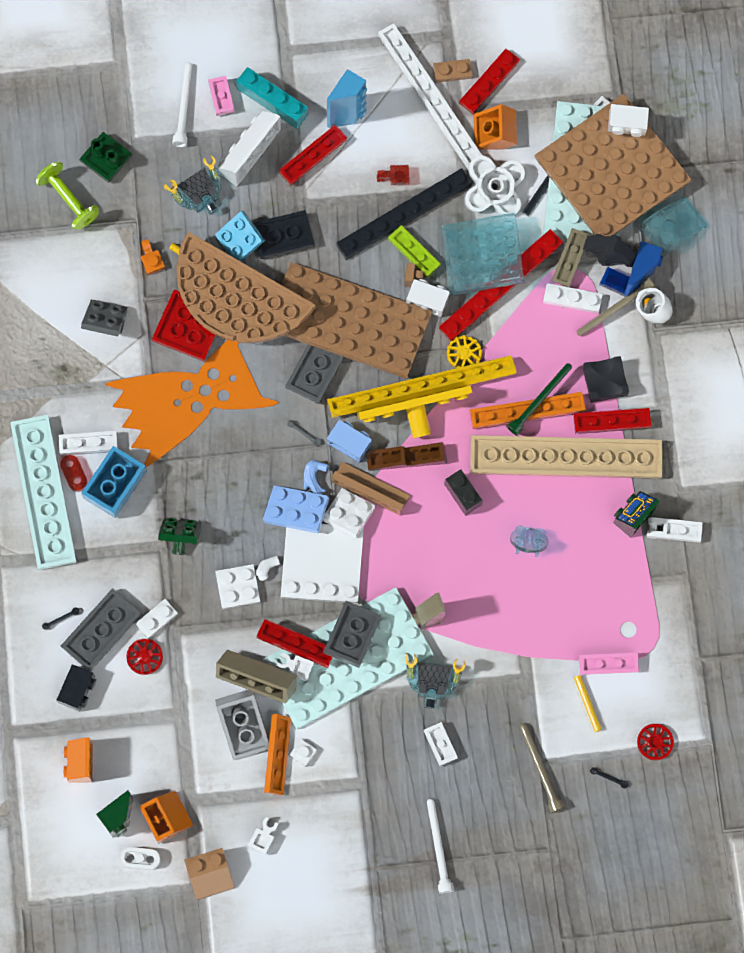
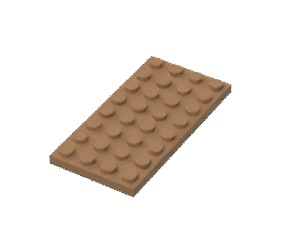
[281,262,432,379]

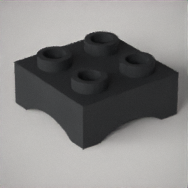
[583,234,637,267]
[582,356,629,403]

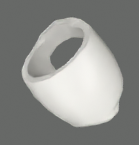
[636,288,673,324]

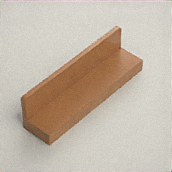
[332,462,410,516]

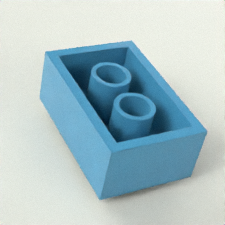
[81,446,147,518]

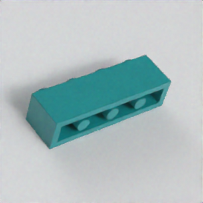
[236,67,308,129]

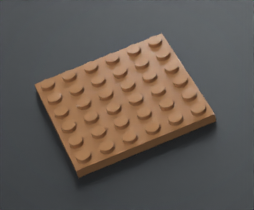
[534,94,692,236]

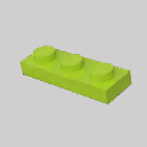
[388,225,441,278]

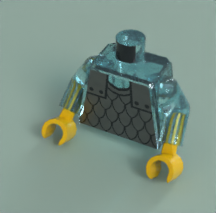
[164,155,221,215]
[405,654,466,709]

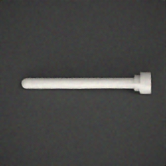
[172,63,192,147]
[427,799,455,894]

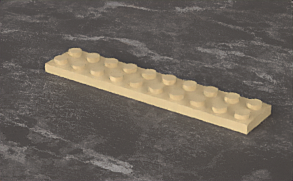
[470,435,662,479]

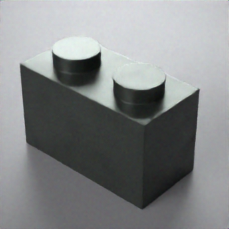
[444,469,482,516]

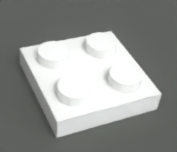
[323,488,375,538]
[215,564,260,610]

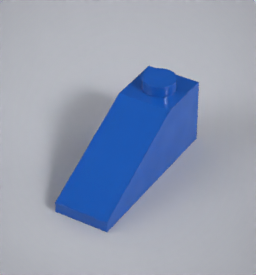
[624,241,664,296]

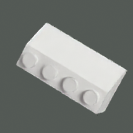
[218,111,281,186]

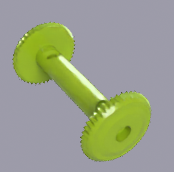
[36,162,99,229]

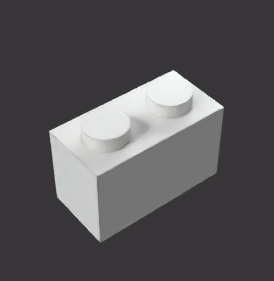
[608,104,649,137]
[406,279,450,317]

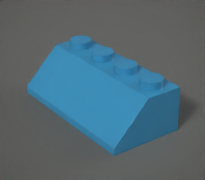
[327,69,367,128]

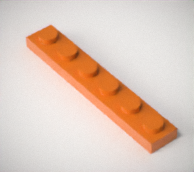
[470,392,586,429]

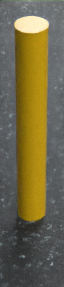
[574,675,602,732]

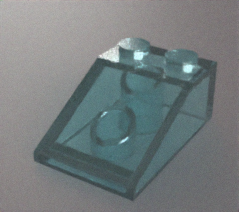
[641,197,708,257]

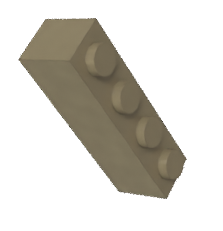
[216,650,297,704]

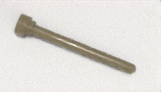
[577,277,656,336]
[519,723,565,814]

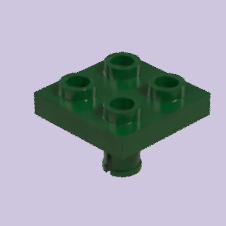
[158,518,201,555]

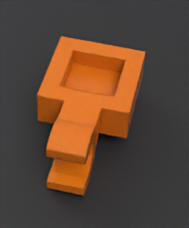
[140,239,165,275]

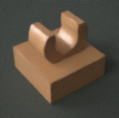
[404,263,423,287]

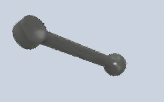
[287,420,321,447]

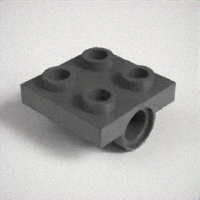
[81,299,128,337]

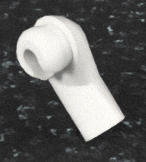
[256,555,280,581]

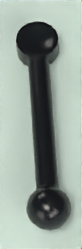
[42,607,79,630]
[590,767,629,789]

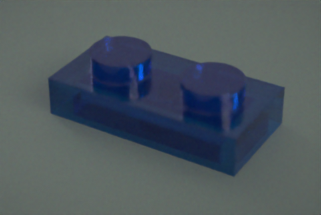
[599,267,640,297]

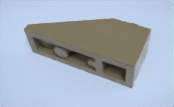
[413,592,446,629]

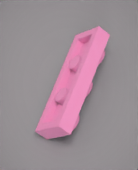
[579,652,639,675]

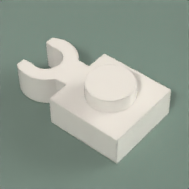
[277,653,314,681]
[248,817,278,855]

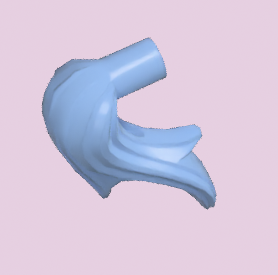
[304,460,329,495]

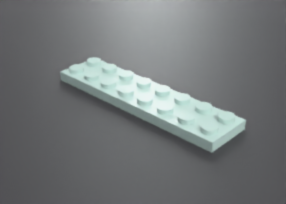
[10,415,77,570]

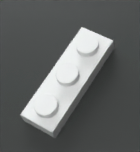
[543,283,602,314]
[59,431,118,455]

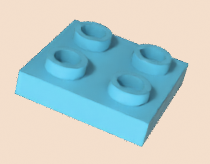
[215,211,265,262]

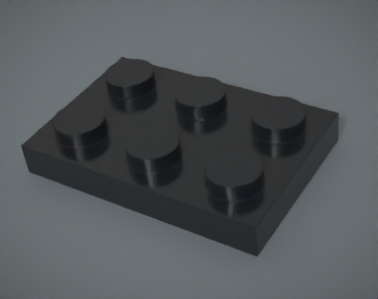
[252,210,315,260]

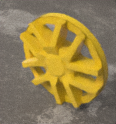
[446,335,482,368]

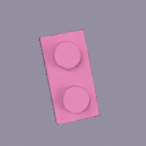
[208,76,235,116]

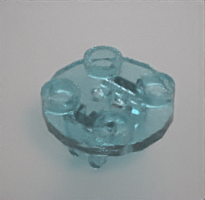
[510,525,549,557]

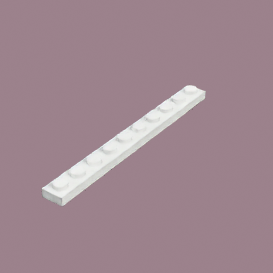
[378,23,482,169]

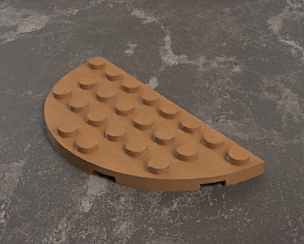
[176,232,316,343]

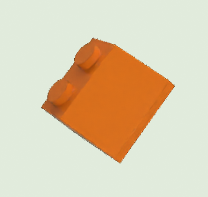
[474,104,517,150]
[63,738,93,783]

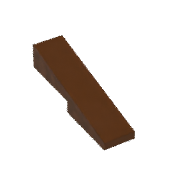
[366,442,447,471]

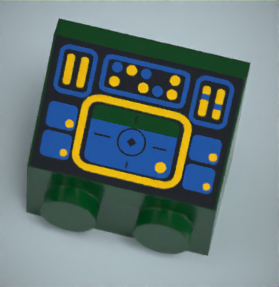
[613,491,660,538]
[96,790,133,838]

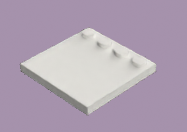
[281,524,364,604]

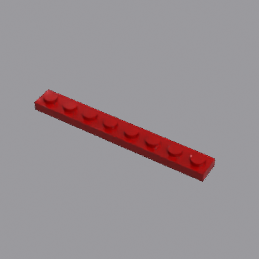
[439,229,563,341]

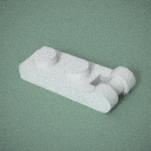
[647,517,702,543]

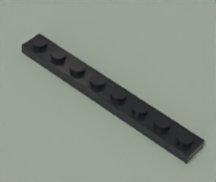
[336,168,472,260]

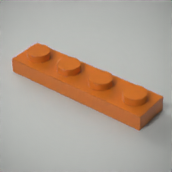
[264,714,291,796]

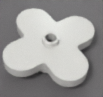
[464,156,525,217]

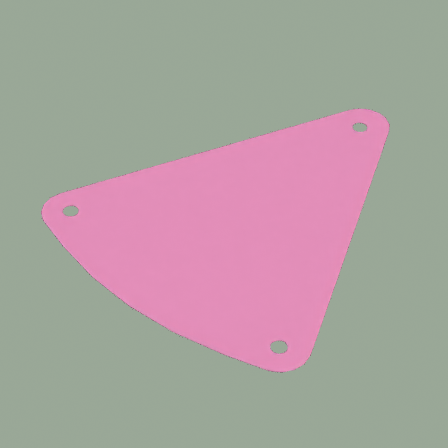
[358,269,659,661]

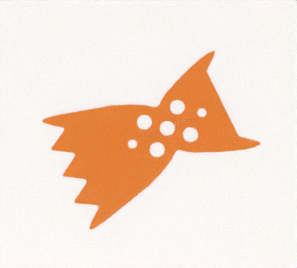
[105,340,279,467]

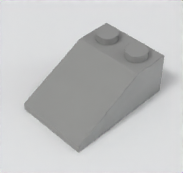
[215,690,269,760]

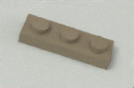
[551,228,589,287]

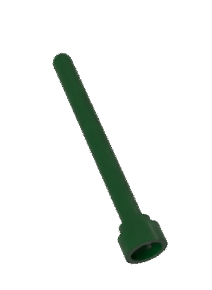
[506,363,572,436]

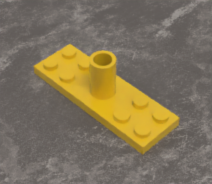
[357,385,472,438]

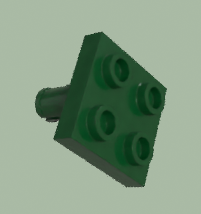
[79,132,132,183]

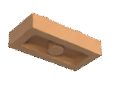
[433,59,472,83]

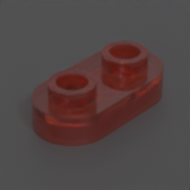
[60,455,88,492]

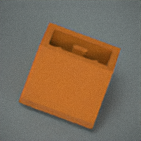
[139,790,194,844]

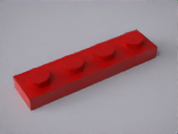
[459,48,520,114]
[279,125,347,186]
[573,408,651,434]
[256,619,333,668]

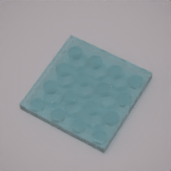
[441,212,525,296]

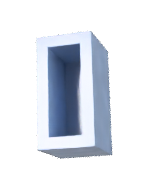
[327,420,372,463]

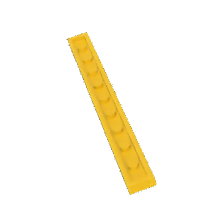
[327,355,517,418]

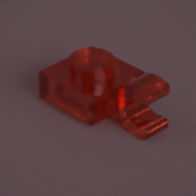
[377,165,410,185]

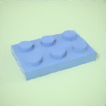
[263,485,329,534]

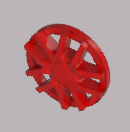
[126,639,163,675]
[637,724,674,761]

